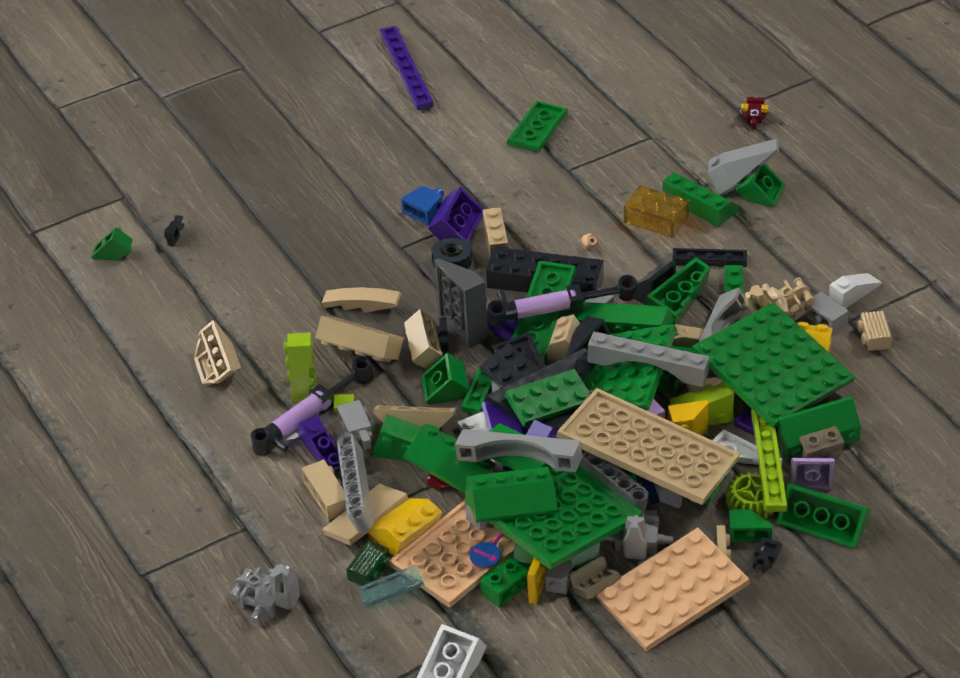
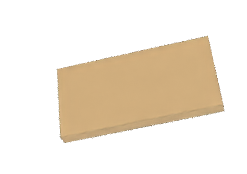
[322,484,408,546]

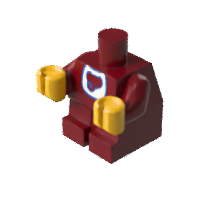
[741,97,769,127]

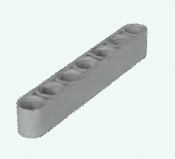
[337,433,374,533]

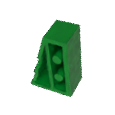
[371,415,422,461]

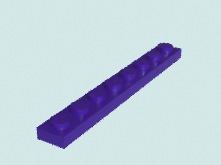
[380,26,434,110]

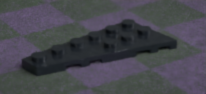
[486,348,598,430]

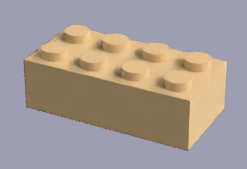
[315,316,404,362]

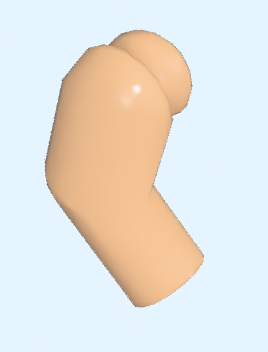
[581,233,597,250]

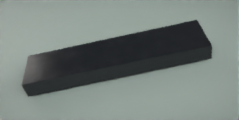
[672,248,747,267]

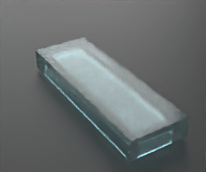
[358,564,425,608]

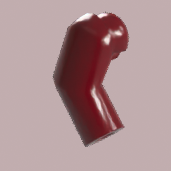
[426,474,453,491]

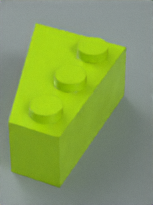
[284,332,316,403]
[670,382,734,425]

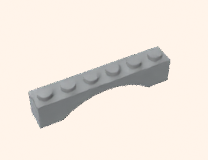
[699,288,747,369]
[587,332,709,387]
[455,429,583,472]

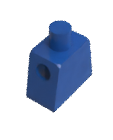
[401,186,444,225]

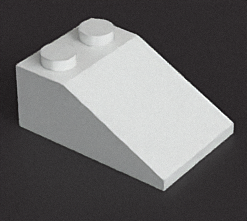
[417,624,487,678]

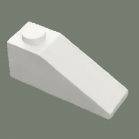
[829,273,882,308]

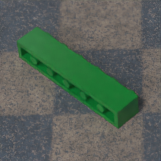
[560,302,674,334]

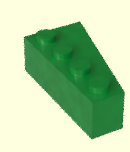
[645,258,710,325]

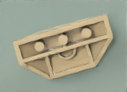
[194,320,241,386]
[374,405,455,429]

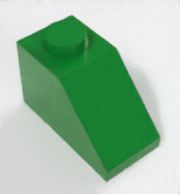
[91,227,133,260]
[729,509,772,542]

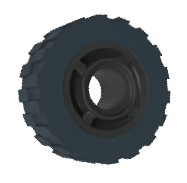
[431,238,472,269]

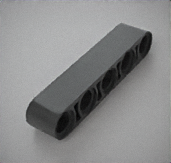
[579,449,648,513]

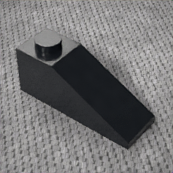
[566,316,611,357]

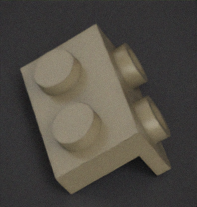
[799,426,844,459]
[568,556,621,599]

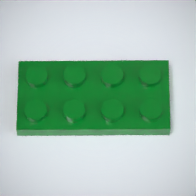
[504,369,591,427]

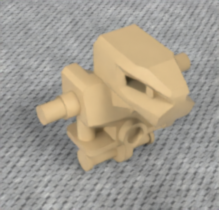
[744,278,815,319]

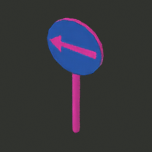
[469,532,504,568]

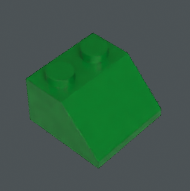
[736,163,785,207]
[421,353,469,404]

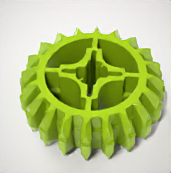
[725,472,774,519]

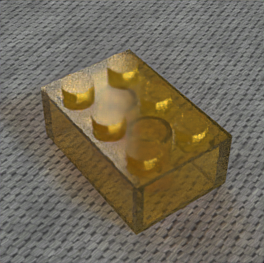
[624,185,689,238]

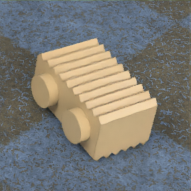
[857,311,892,351]

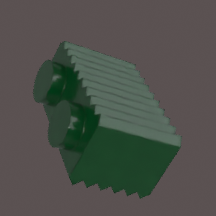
[346,540,391,589]

